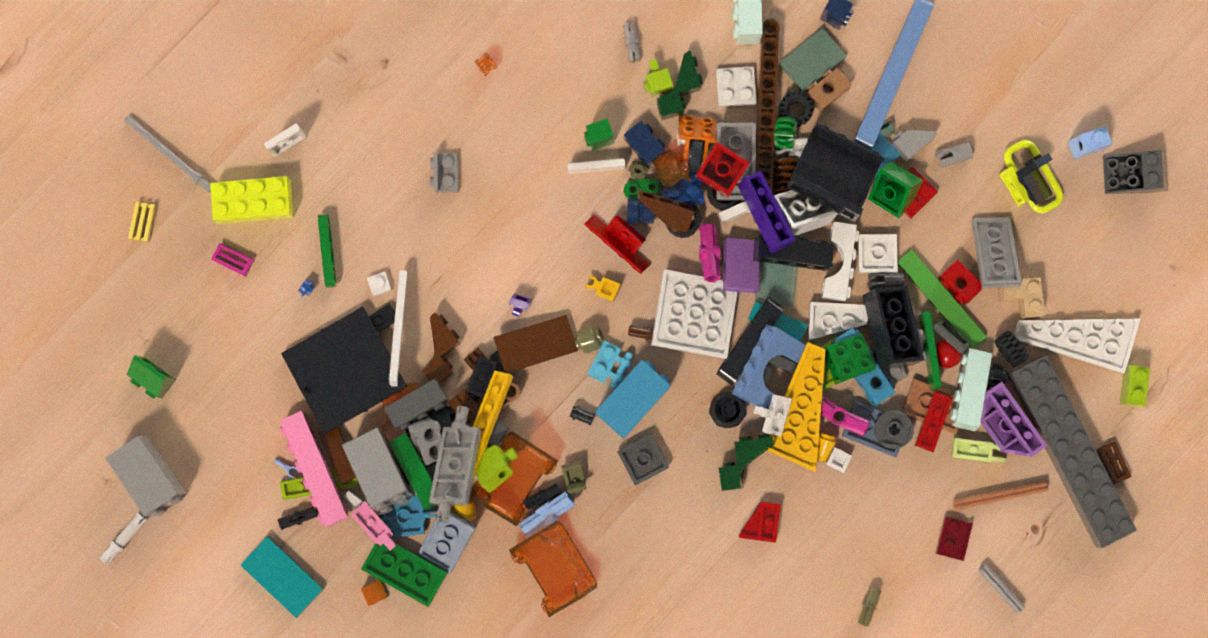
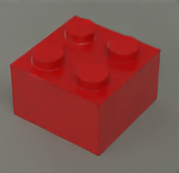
[696,142,750,198]

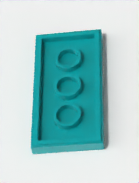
[240,536,324,618]

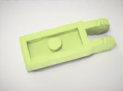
[951,438,1006,463]

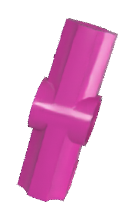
[699,224,721,283]
[821,396,870,437]

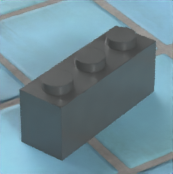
[384,379,448,431]

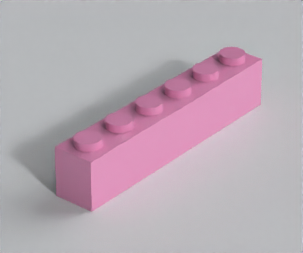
[280,411,350,528]

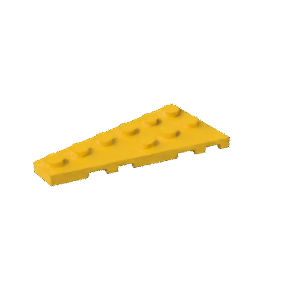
[767,342,826,472]

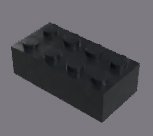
[863,286,925,370]

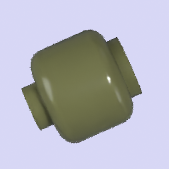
[574,325,604,353]

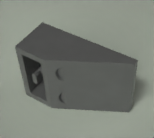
[1103,150,1168,194]

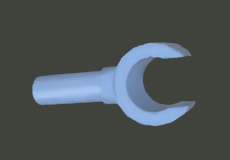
[274,458,299,478]

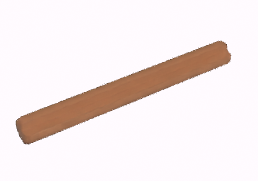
[953,481,1048,510]

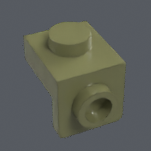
[561,461,587,494]

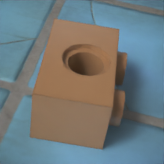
[807,68,852,113]

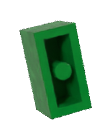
[583,118,614,151]

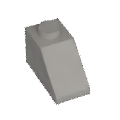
[892,130,937,163]

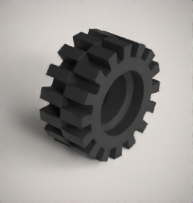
[778,91,814,127]
[994,331,1029,368]

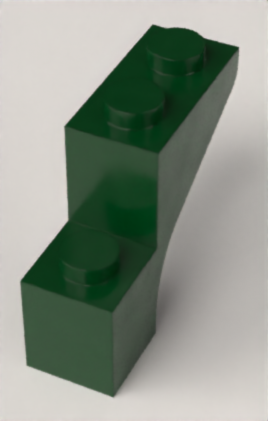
[656,51,703,120]
[718,433,776,491]

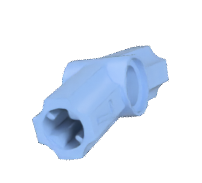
[519,491,576,538]

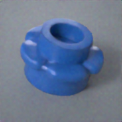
[298,279,315,296]

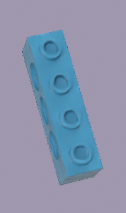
[831,328,896,406]

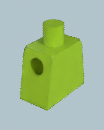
[476,445,518,493]

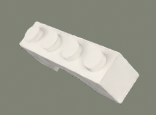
[821,222,859,302]

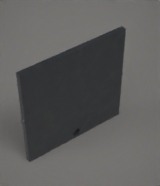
[281,306,408,434]

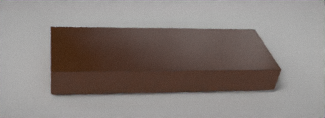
[318,427,357,484]

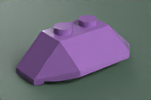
[980,382,1047,457]

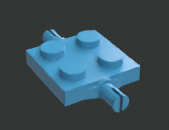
[379,496,437,537]

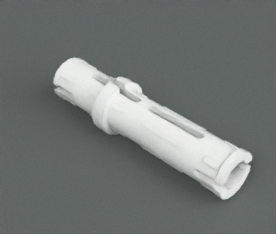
[99,512,148,565]

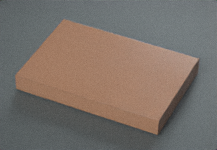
[902,378,959,434]

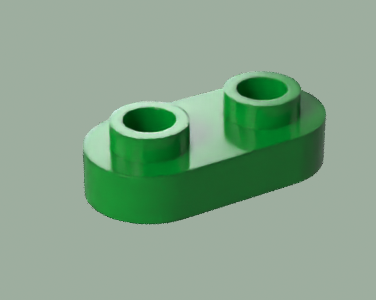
[623,178,661,200]

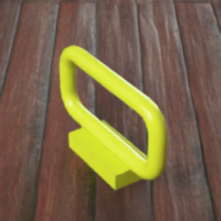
[999,140,1064,213]

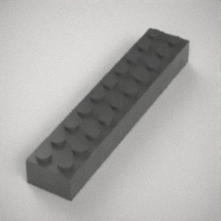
[1008,356,1137,548]

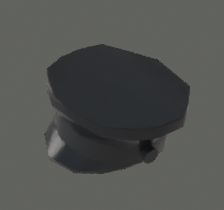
[709,391,746,428]

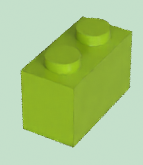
[1119,365,1150,407]

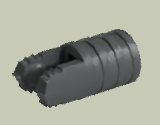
[868,273,904,291]

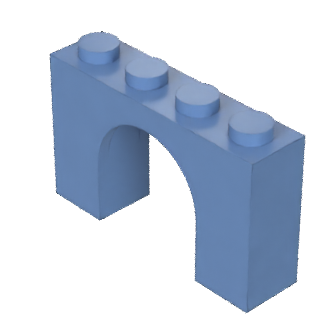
[732,325,806,409]

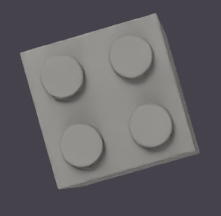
[342,428,414,514]
[106,436,187,517]

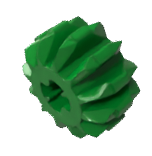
[774,116,797,150]

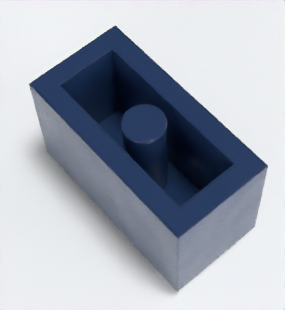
[820,0,854,30]
[623,121,666,167]

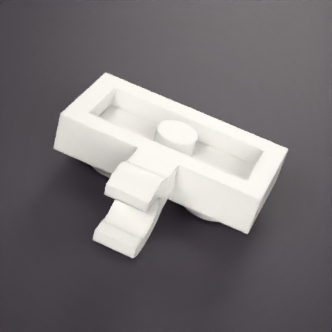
[754,394,792,436]

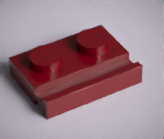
[935,516,973,561]

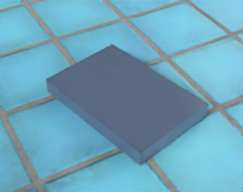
[841,400,900,458]
[417,510,477,574]

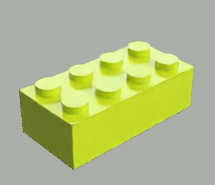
[210,176,294,224]

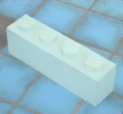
[950,348,992,431]

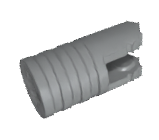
[934,142,973,168]

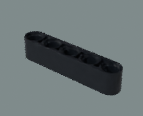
[716,297,785,385]

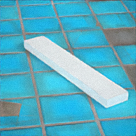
[389,270,408,386]

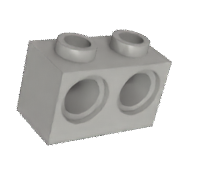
[408,417,441,466]

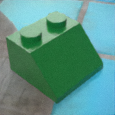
[868,161,923,218]
[127,355,176,399]

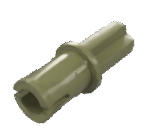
[858,587,881,627]

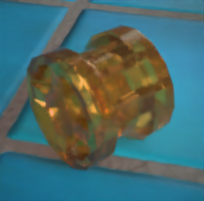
[474,53,497,77]

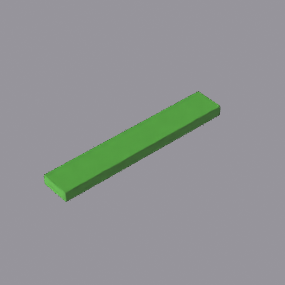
[897,250,987,349]

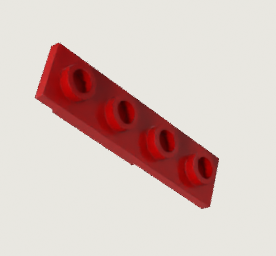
[584,214,651,274]

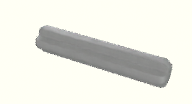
[979,564,1025,613]

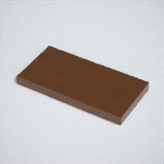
[493,315,578,373]

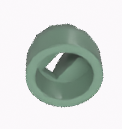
[880,121,895,138]

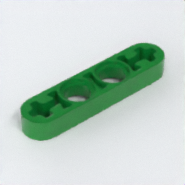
[318,214,336,288]

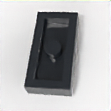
[465,356,497,400]

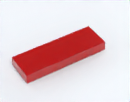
[914,391,953,453]

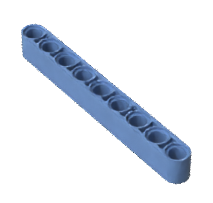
[853,0,935,150]

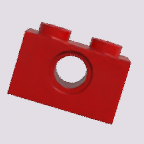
[938,260,983,305]

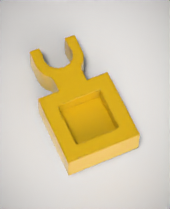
[585,275,621,303]

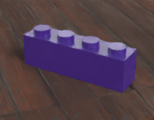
[738,171,795,254]

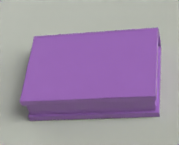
[723,238,761,294]

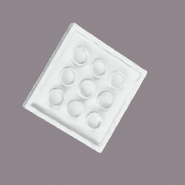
[651,269,737,359]

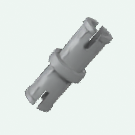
[623,23,641,63]

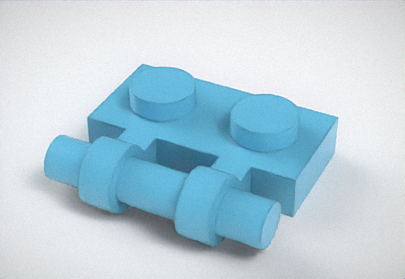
[587,340,633,389]

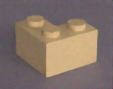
[998,277,1045,320]

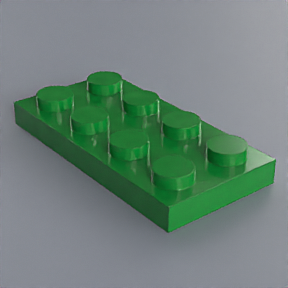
[361,543,448,607]

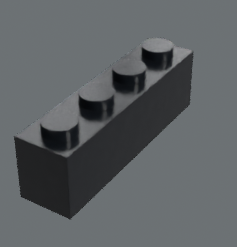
[753,234,834,271]

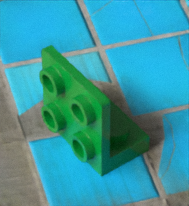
[824,334,876,385]

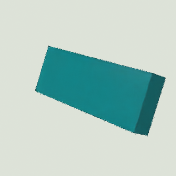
[747,302,808,342]

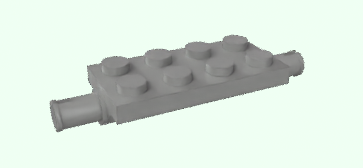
[429,406,481,523]

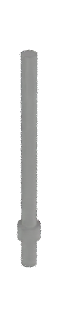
[124,115,211,193]

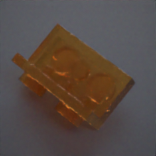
[653,148,691,190]

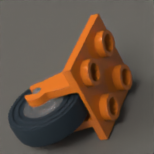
[678,115,717,172]

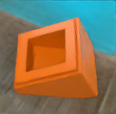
[361,580,388,606]

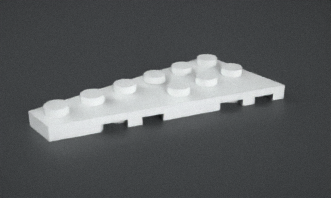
[1014,318,1141,374]

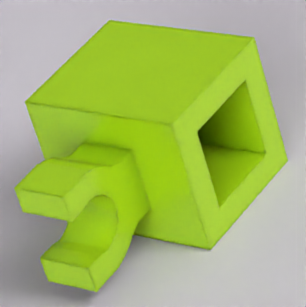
[643,59,673,97]

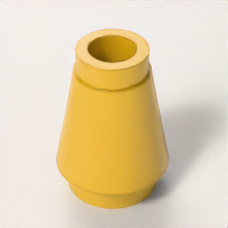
[818,432,836,462]

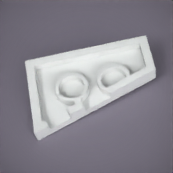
[808,302,868,340]

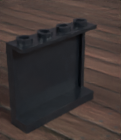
[786,123,885,222]

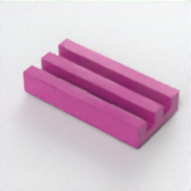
[211,243,254,277]

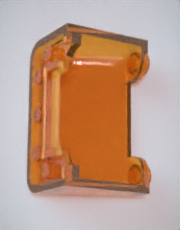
[470,431,558,527]
[509,521,597,617]

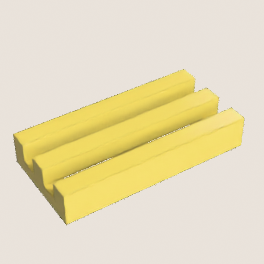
[128,201,156,243]

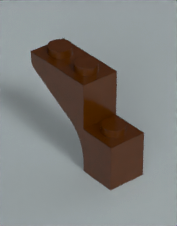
[422,313,460,384]

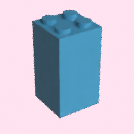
[595,360,671,439]

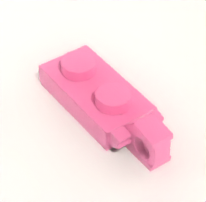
[350,501,397,550]

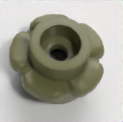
[629,161,648,180]

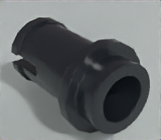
[569,406,595,426]

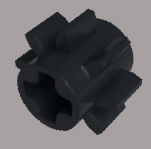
[988,364,1008,387]

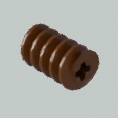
[772,157,798,196]

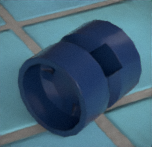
[627,199,654,224]

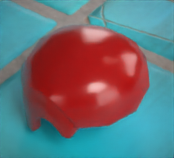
[936,339,962,369]

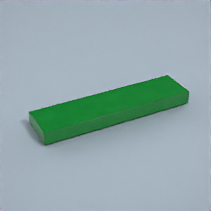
[919,311,942,391]
[389,433,436,510]

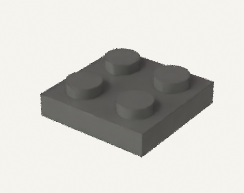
[617,434,669,486]

